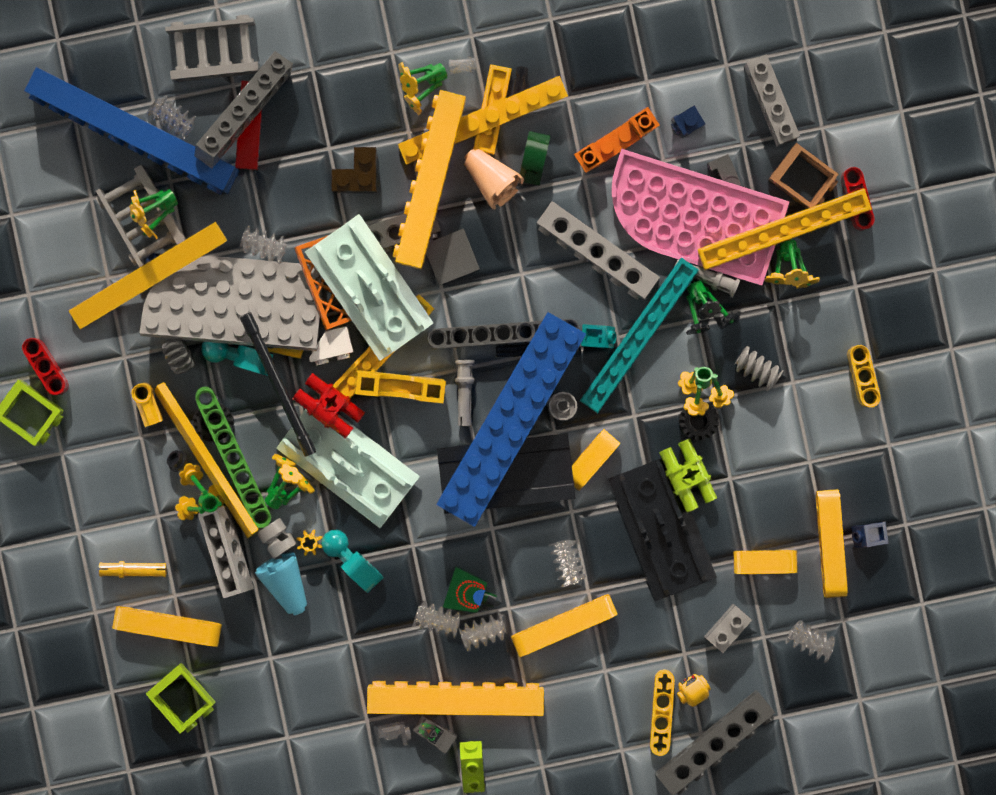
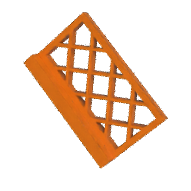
[294,236,352,330]

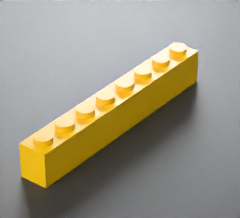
[393,90,466,270]
[367,681,544,716]

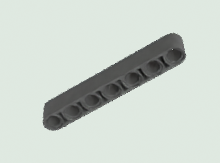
[428,319,579,349]

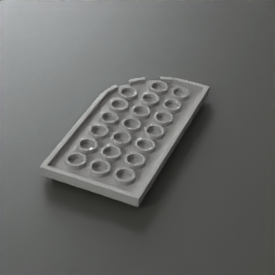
[140,256,324,351]

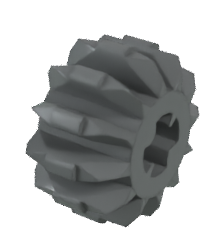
[162,339,195,375]

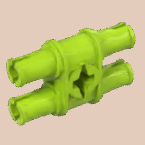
[659,438,717,512]

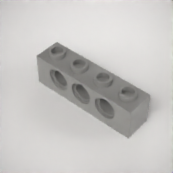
[744,54,800,147]
[198,506,254,598]

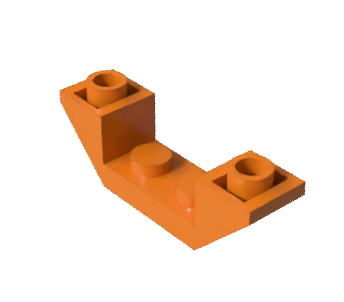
[574,107,660,173]

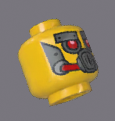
[677,674,711,707]

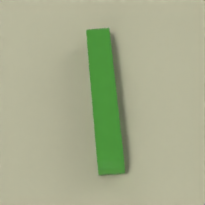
[195,387,271,528]

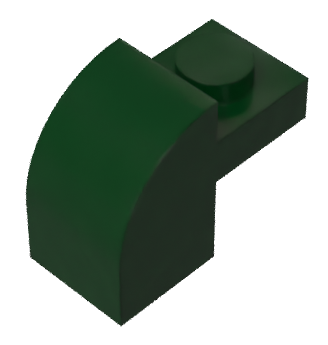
[520,131,550,186]

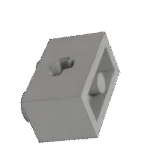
[704,604,752,653]

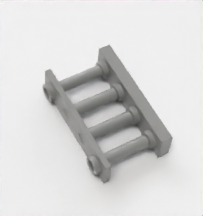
[165,15,260,82]
[96,164,186,267]

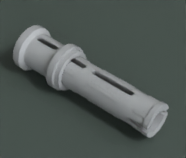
[674,259,740,298]
[455,360,475,426]

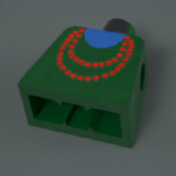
[443,566,497,613]

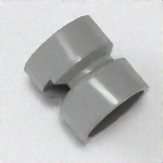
[548,392,577,420]
[256,518,297,559]

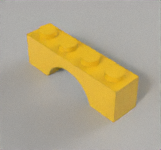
[354,370,446,403]

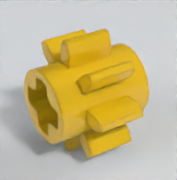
[297,529,323,556]

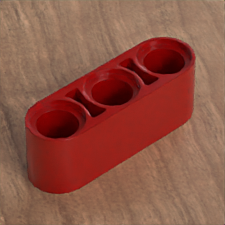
[841,167,875,231]
[22,338,69,395]

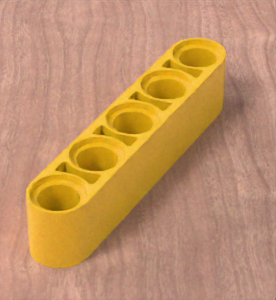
[816,489,848,598]
[511,594,618,657]
[112,606,222,647]

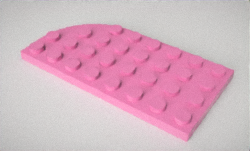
[612,149,789,285]

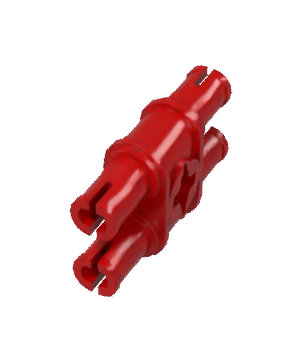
[292,373,366,439]

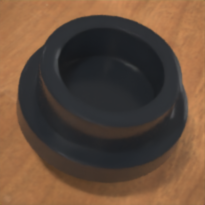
[167,450,188,472]

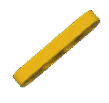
[650,669,675,756]

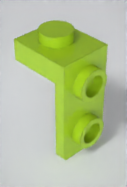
[460,741,485,793]

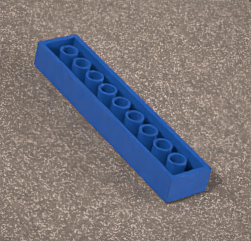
[24,67,239,195]
[436,312,586,527]

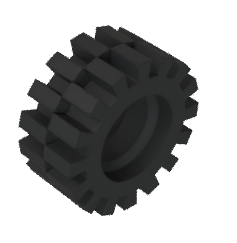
[678,401,719,440]
[192,403,234,442]

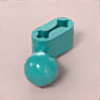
[201,342,273,376]
[321,530,384,593]

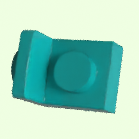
[581,324,617,348]

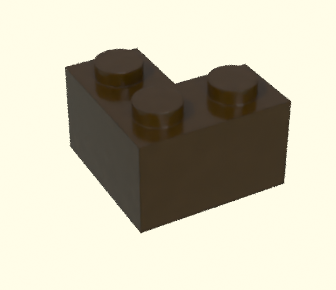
[332,147,377,193]

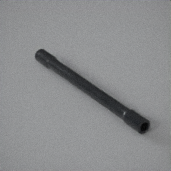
[239,312,316,457]

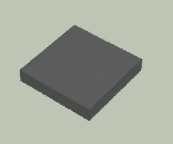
[426,228,480,286]

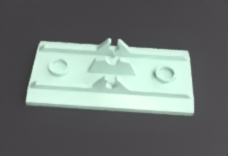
[305,214,433,361]
[276,396,420,528]

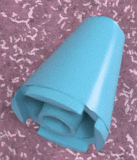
[255,552,307,615]

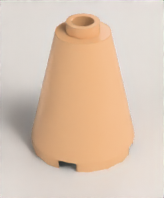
[464,149,524,209]

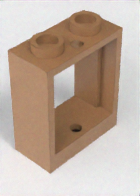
[768,143,839,209]

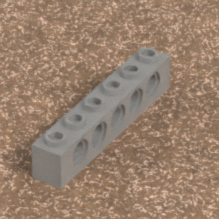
[537,201,660,300]

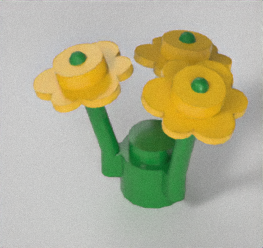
[129,189,178,239]

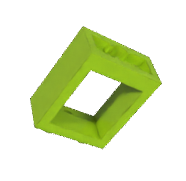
[0,380,64,446]
[146,663,215,733]

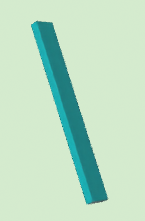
[580,257,699,414]

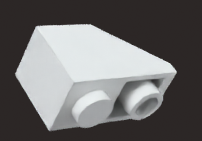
[309,326,354,366]

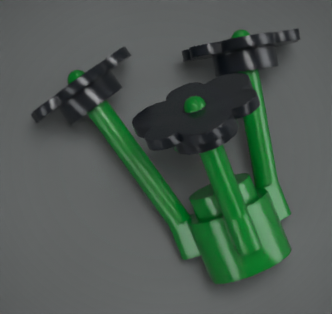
[686,281,740,335]

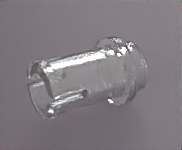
[449,56,477,74]

